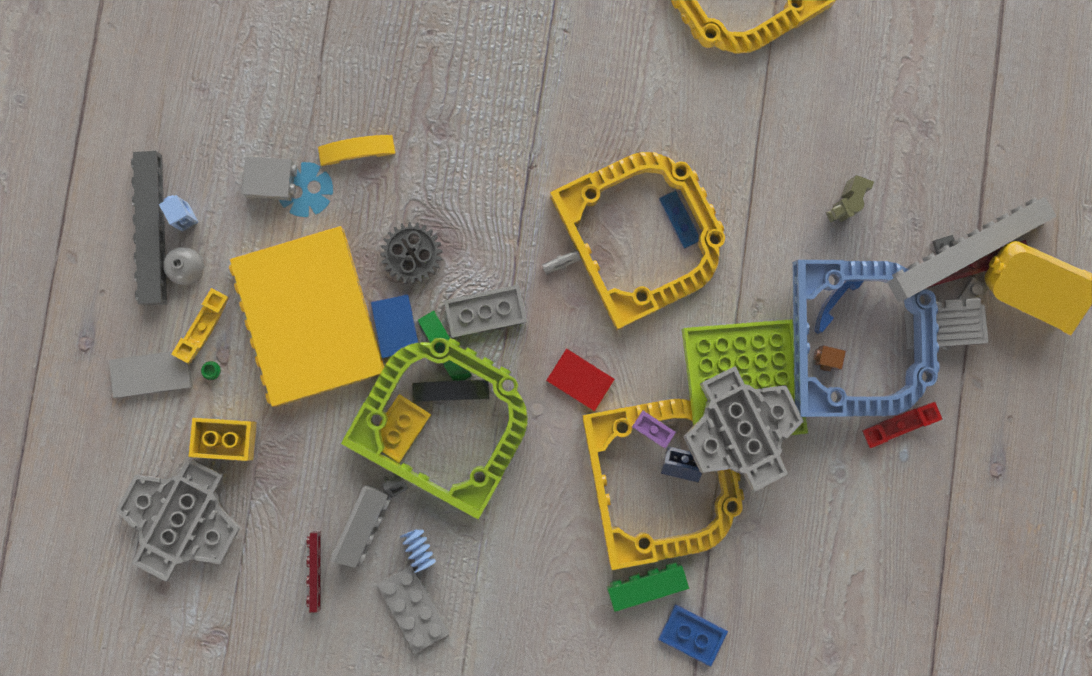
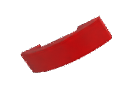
[862,402,943,448]

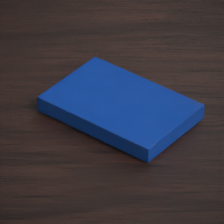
[371,294,419,359]
[658,604,728,667]

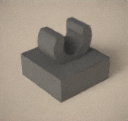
[932,235,955,255]
[382,473,408,498]

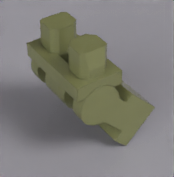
[826,175,874,223]

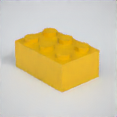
[189,418,257,461]

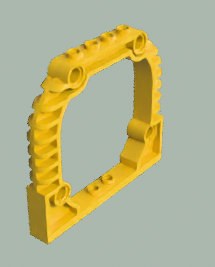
[671,0,836,54]
[550,152,725,330]
[582,399,744,570]

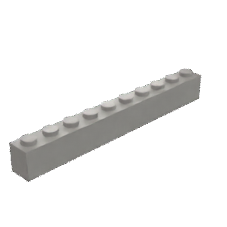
[887,197,1056,303]

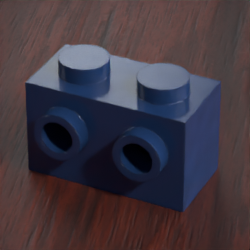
[661,446,702,483]

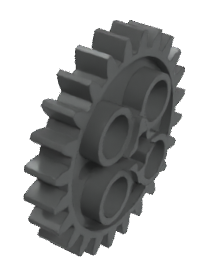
[380,222,443,284]

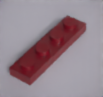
[306,531,321,613]

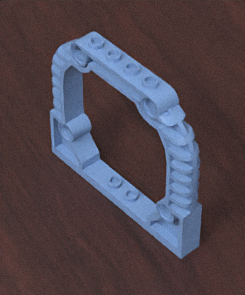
[792,260,940,417]

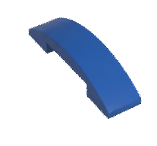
[815,281,864,334]

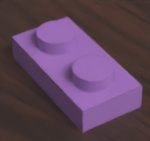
[632,411,676,449]

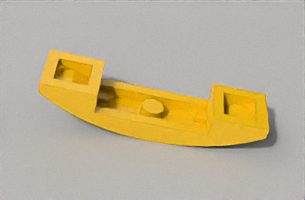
[318,135,396,166]
[171,288,229,364]

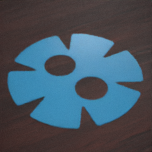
[279,162,333,217]

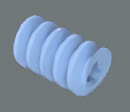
[400,529,436,573]

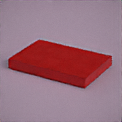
[546,348,615,411]

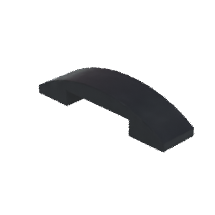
[412,380,489,402]

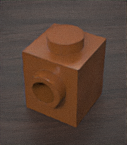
[813,345,846,372]

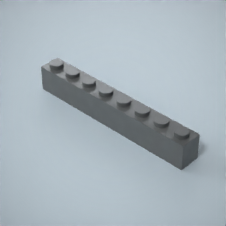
[131,151,167,306]

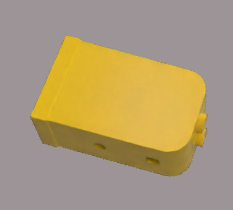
[985,241,1092,335]

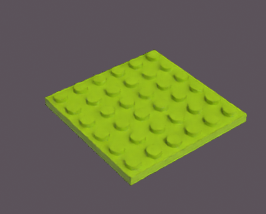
[681,319,808,436]

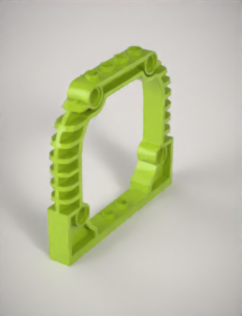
[341,338,528,520]

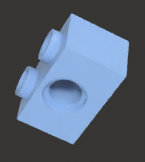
[159,195,198,231]

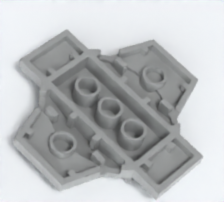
[683,366,803,492]
[116,457,240,582]

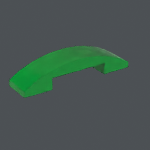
[418,310,472,381]

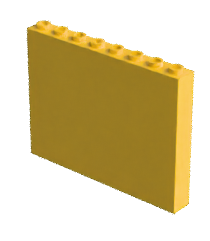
[229,226,384,407]

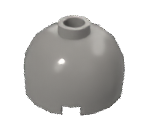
[163,247,204,285]

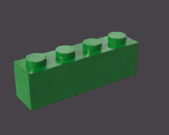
[606,562,690,612]

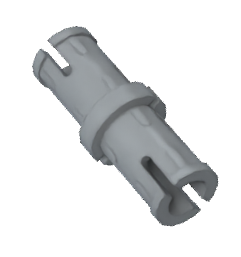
[542,249,581,275]

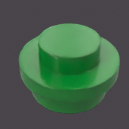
[201,361,221,380]

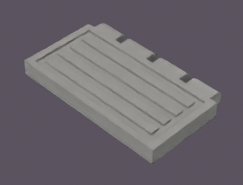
[904,298,989,349]

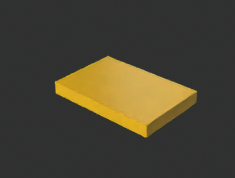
[379,394,431,463]

